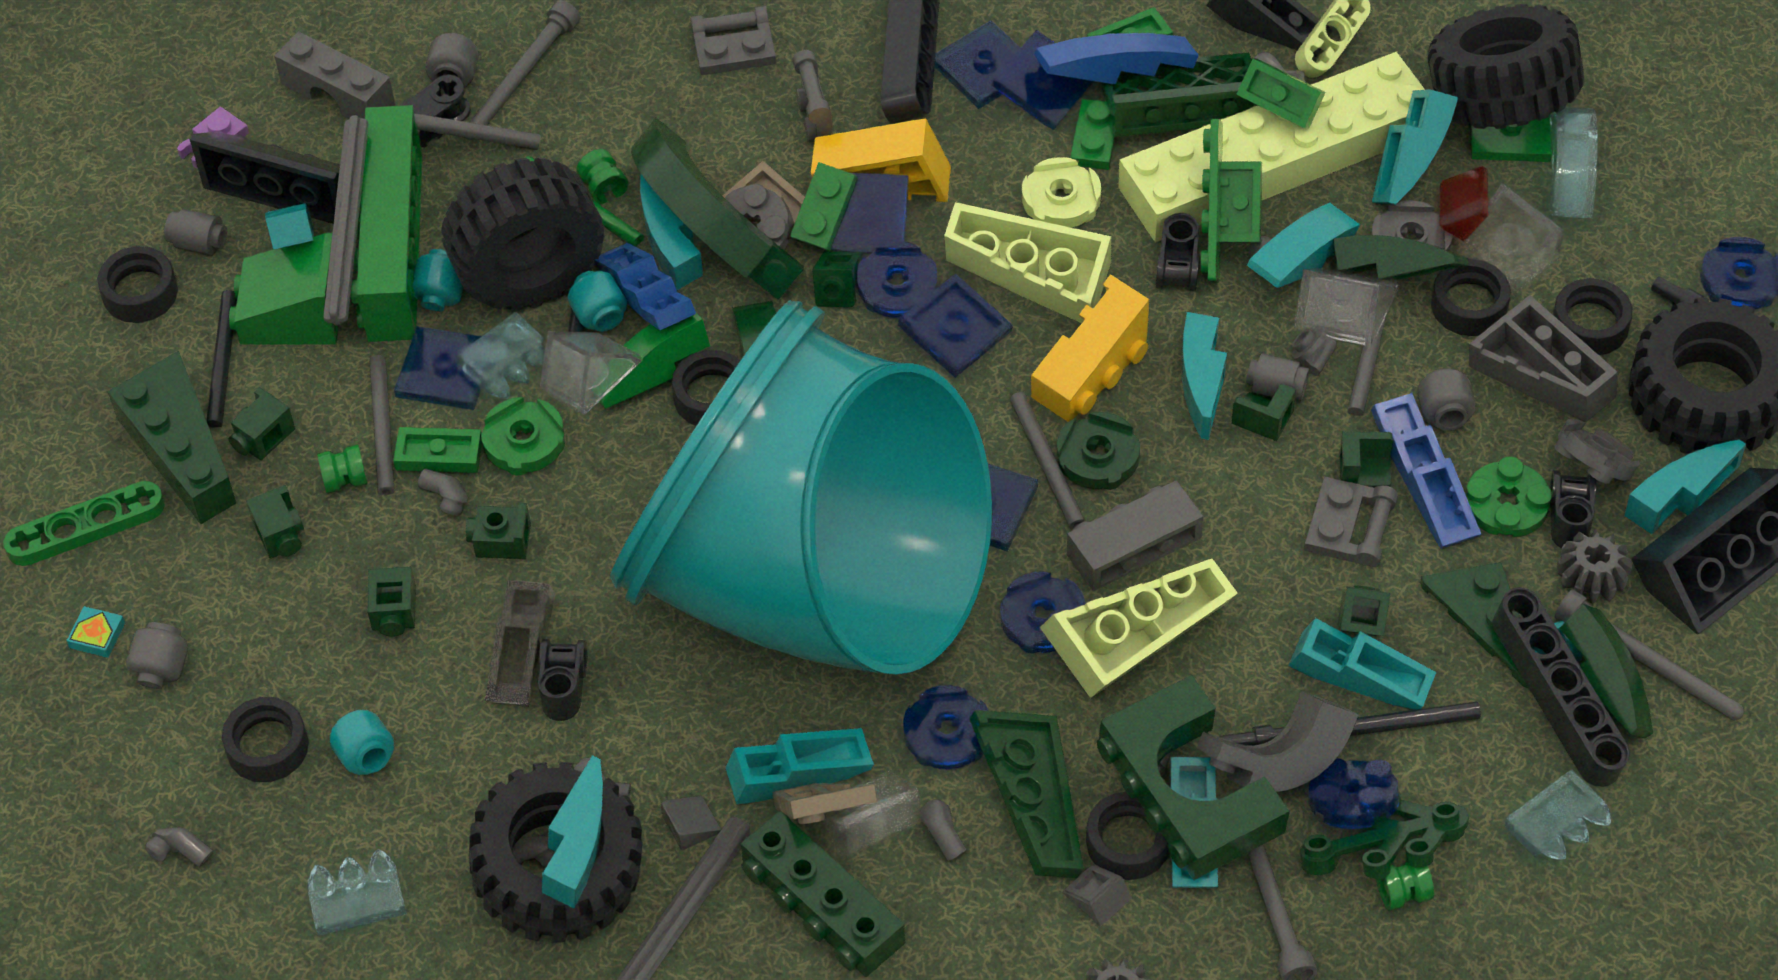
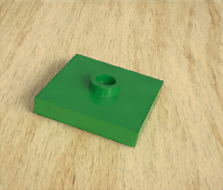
[1470,115,1552,162]

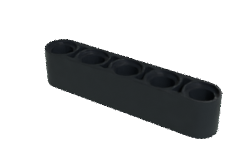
[881,0,940,124]
[1493,587,1630,787]

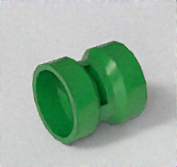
[576,149,629,204]
[317,444,368,494]
[1376,861,1434,911]

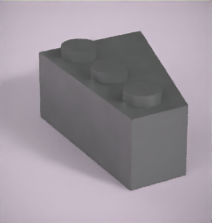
[1469,295,1618,422]

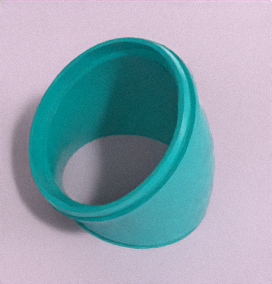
[610,300,992,674]

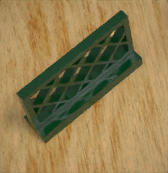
[1099,52,1258,137]

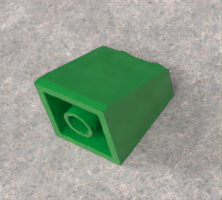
[229,233,339,345]

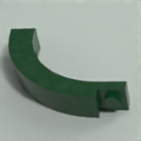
[631,118,804,300]

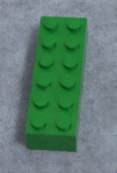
[351,105,423,342]

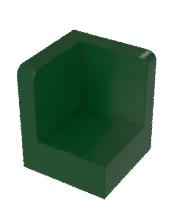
[1231,384,1296,441]
[1339,431,1393,488]

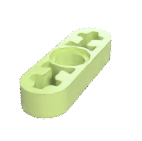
[1295,0,1371,78]

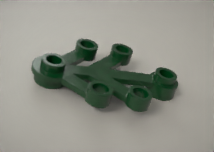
[1300,787,1469,879]

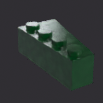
[107,350,236,524]

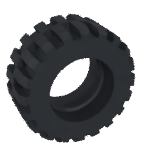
[1427,4,1584,129]
[441,157,605,310]
[1628,298,1778,454]
[469,761,643,943]

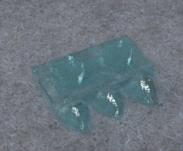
[456,312,549,399]
[1504,769,1611,860]
[307,849,407,936]

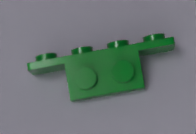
[1201,119,1262,283]

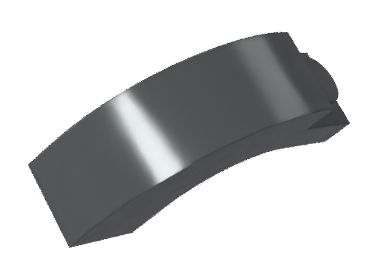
[1197,691,1359,792]

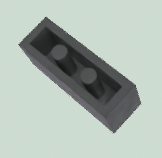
[1067,480,1203,591]

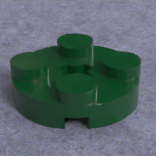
[1057,412,1140,490]

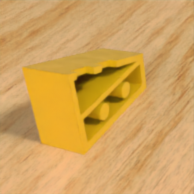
[811,118,951,202]
[1031,274,1149,422]

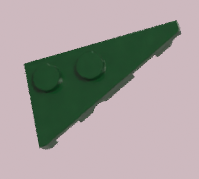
[1420,562,1529,688]

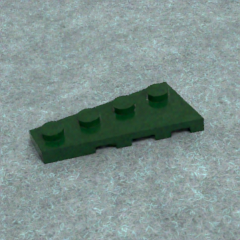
[969,710,1084,878]

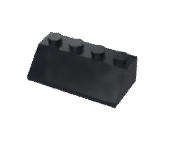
[190,131,340,224]
[1631,468,1778,634]

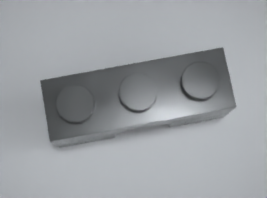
[274,31,396,119]

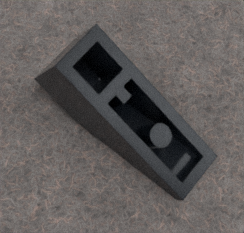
[1206,0,1333,57]

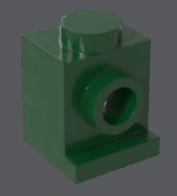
[228,387,295,461]
[246,485,304,559]
[466,503,531,559]
[367,566,416,637]
[1337,585,1391,636]

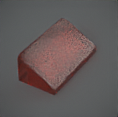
[1440,166,1488,241]

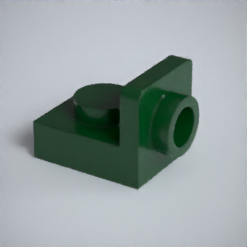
[812,252,863,307]

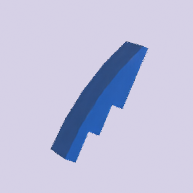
[1034,33,1199,84]
[594,243,696,330]
[1371,393,1481,549]

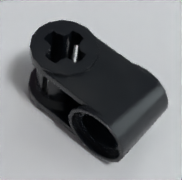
[400,75,471,148]
[1156,213,1199,291]
[1549,470,1597,548]
[538,639,588,721]

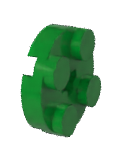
[481,397,565,476]
[1466,457,1552,537]

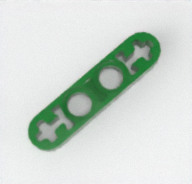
[3,481,165,566]

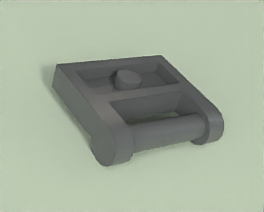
[690,5,776,75]
[792,50,833,141]
[1304,476,1398,567]

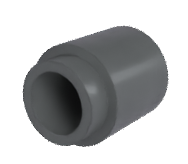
[164,209,227,255]
[1246,353,1310,401]

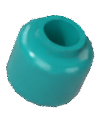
[412,249,464,312]
[568,271,627,332]
[329,710,395,775]

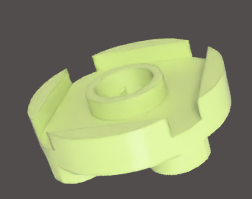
[1022,157,1101,228]

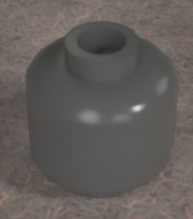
[425,33,479,89]
[1418,368,1475,430]
[126,622,188,689]

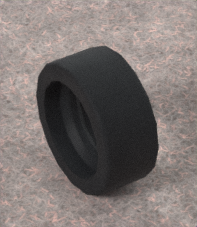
[97,246,179,323]
[1431,259,1511,336]
[1553,278,1633,355]
[672,350,740,426]
[221,697,309,782]
[1086,791,1169,880]

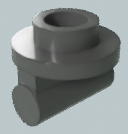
[1292,328,1337,376]

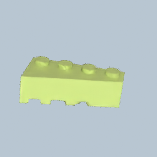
[944,202,1111,323]
[1040,559,1238,698]

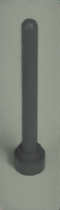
[466,0,581,140]
[1554,589,1744,720]
[1247,845,1318,980]

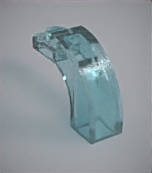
[1549,107,1597,218]

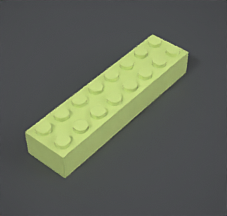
[1118,52,1425,243]

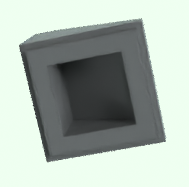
[661,796,721,851]
[1062,864,1132,926]

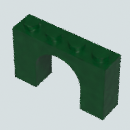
[1097,675,1290,880]

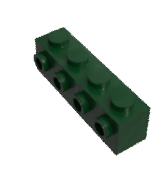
[740,811,905,977]

